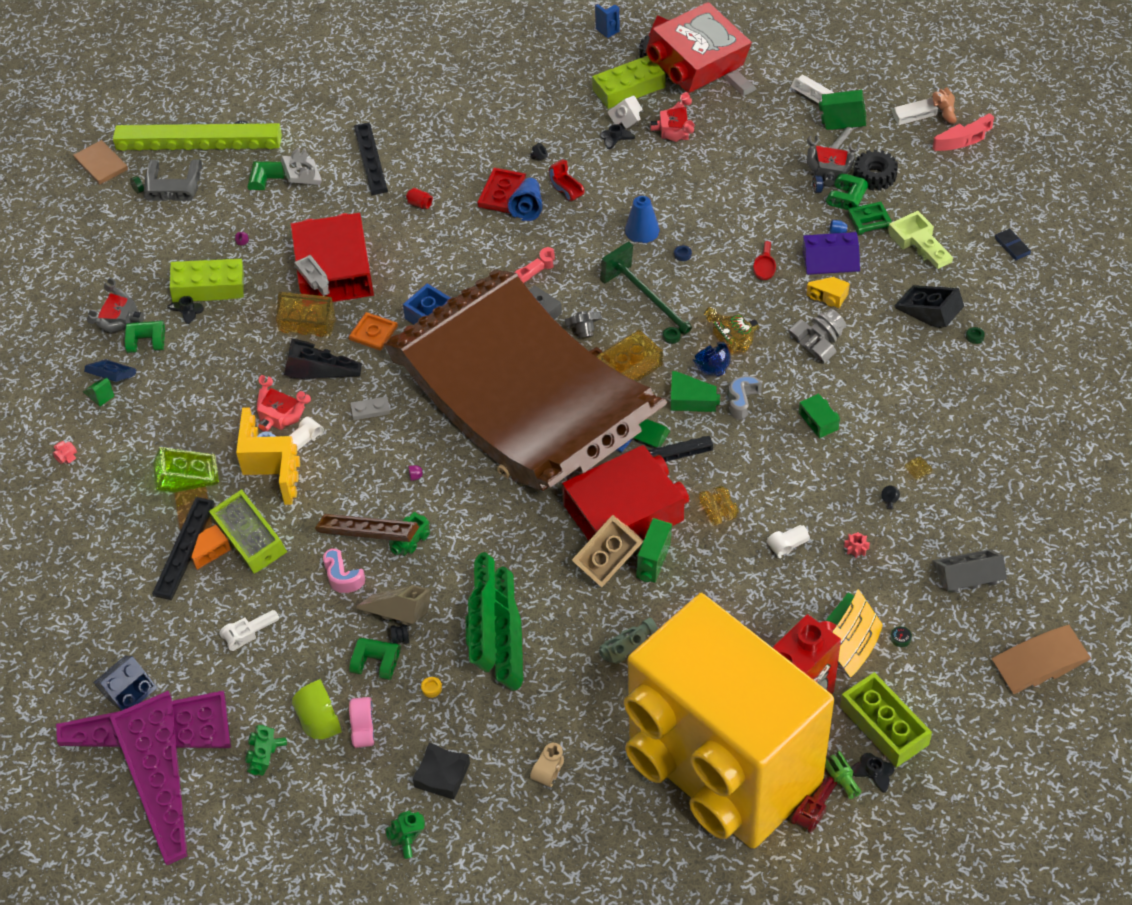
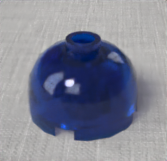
[693,342,731,377]

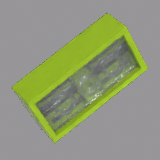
[209,489,287,574]

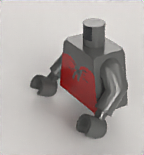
[807,136,860,186]
[87,278,144,333]

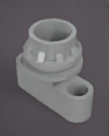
[788,308,847,364]

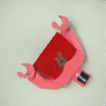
[650,92,695,142]
[257,375,311,432]

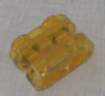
[699,485,739,526]

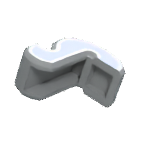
[728,376,762,420]

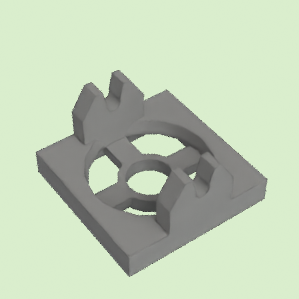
[281,148,322,185]

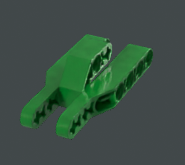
[465,552,523,691]

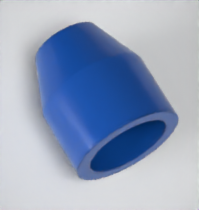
[830,219,848,234]

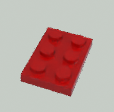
[477,168,526,213]

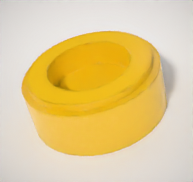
[421,677,442,698]

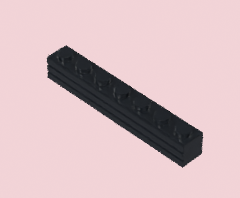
[648,436,713,462]

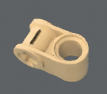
[530,743,564,787]

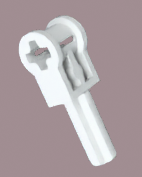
[219,610,279,651]

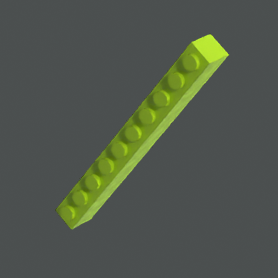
[113,123,282,151]

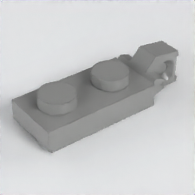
[294,255,330,296]

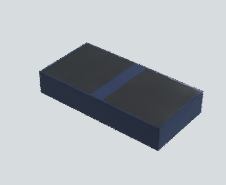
[995,228,1031,261]

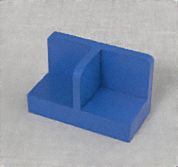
[595,4,620,38]

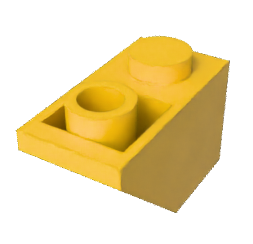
[806,277,850,308]

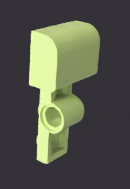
[888,211,953,269]

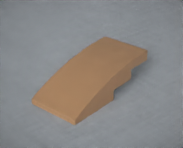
[992,625,1091,694]

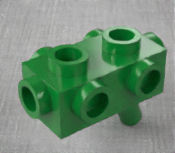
[389,512,430,556]
[245,725,287,776]
[386,811,425,859]

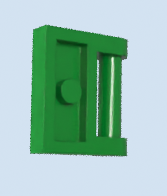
[848,201,892,235]

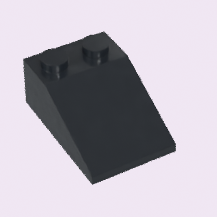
[894,285,964,327]

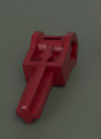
[791,777,837,834]

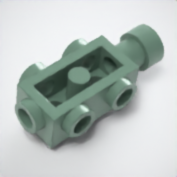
[599,617,658,664]

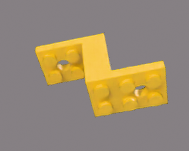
[236,408,300,505]

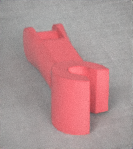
[514,247,555,283]

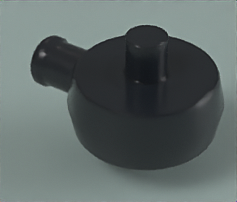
[881,485,900,510]

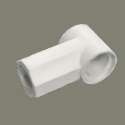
[289,417,324,451]
[767,525,810,558]

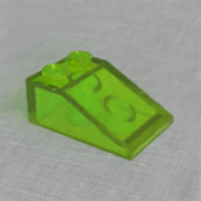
[153,447,219,492]

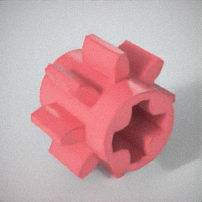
[53,441,77,464]
[844,532,870,558]

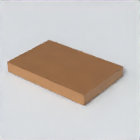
[73,140,128,185]

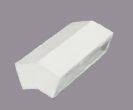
[791,75,834,103]
[892,98,938,125]

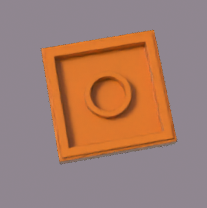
[349,312,398,351]

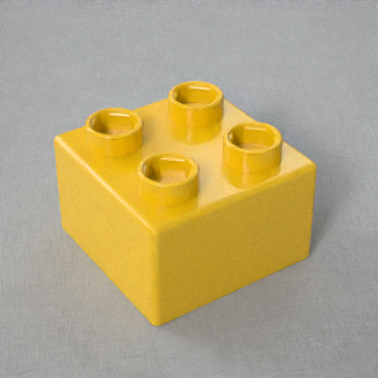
[624,593,834,849]

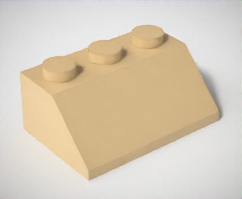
[572,515,644,587]

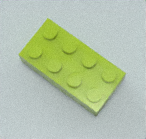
[592,56,665,109]
[170,259,244,302]
[840,672,932,768]

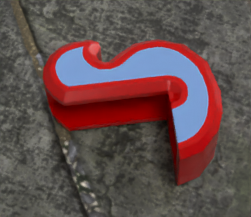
[549,159,584,202]

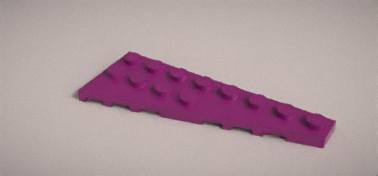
[56,690,231,748]
[110,691,188,865]

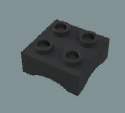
[413,743,470,800]

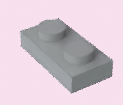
[351,396,390,420]

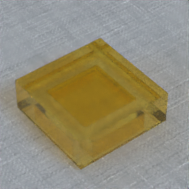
[905,456,933,480]

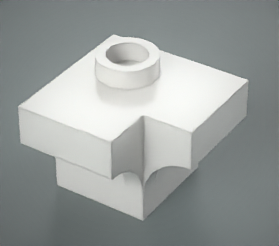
[608,96,643,129]

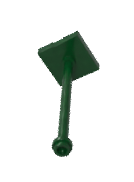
[600,241,692,335]

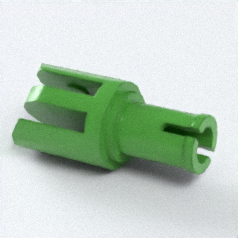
[825,751,861,799]

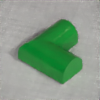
[248,161,285,190]

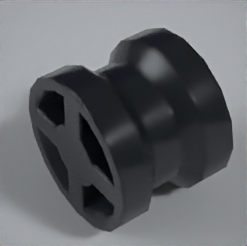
[391,624,410,644]

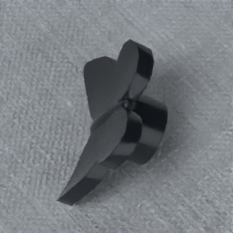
[600,124,635,150]
[167,296,204,324]
[851,753,895,793]

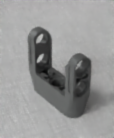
[144,159,202,201]

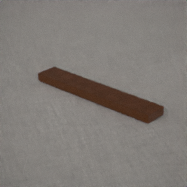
[315,514,419,542]

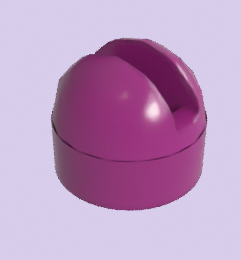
[235,232,249,246]
[408,465,423,481]

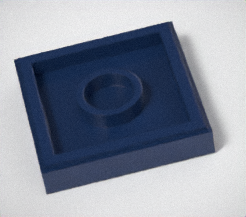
[84,359,137,382]

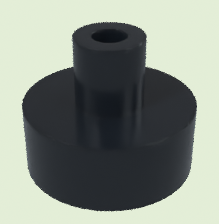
[530,143,548,161]

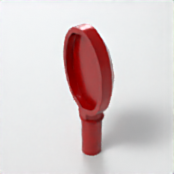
[753,241,776,280]

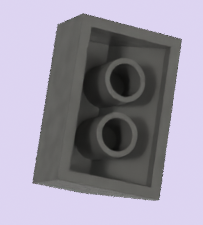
[932,549,1007,592]

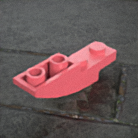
[933,113,994,151]

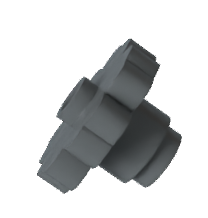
[564,311,602,339]

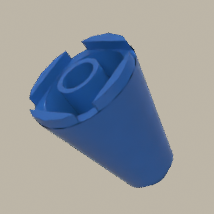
[508,178,543,221]
[625,196,660,243]

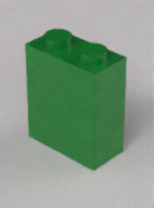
[819,90,866,130]
[636,518,672,583]

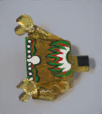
[704,307,759,356]

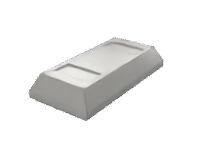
[724,70,757,96]

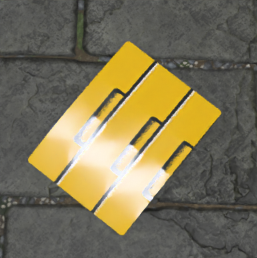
[833,589,883,678]

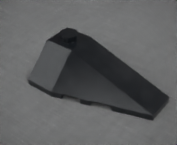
[284,338,362,379]

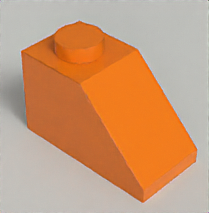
[192,525,231,570]

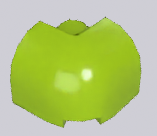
[292,679,342,739]

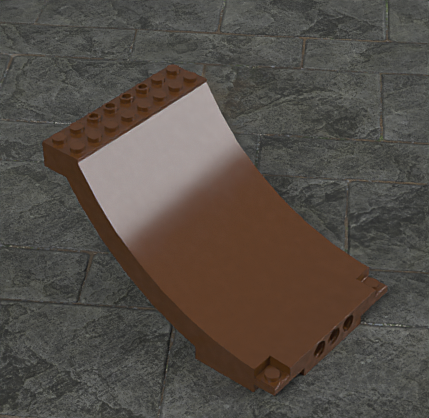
[384,269,667,491]

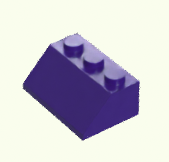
[802,232,860,275]

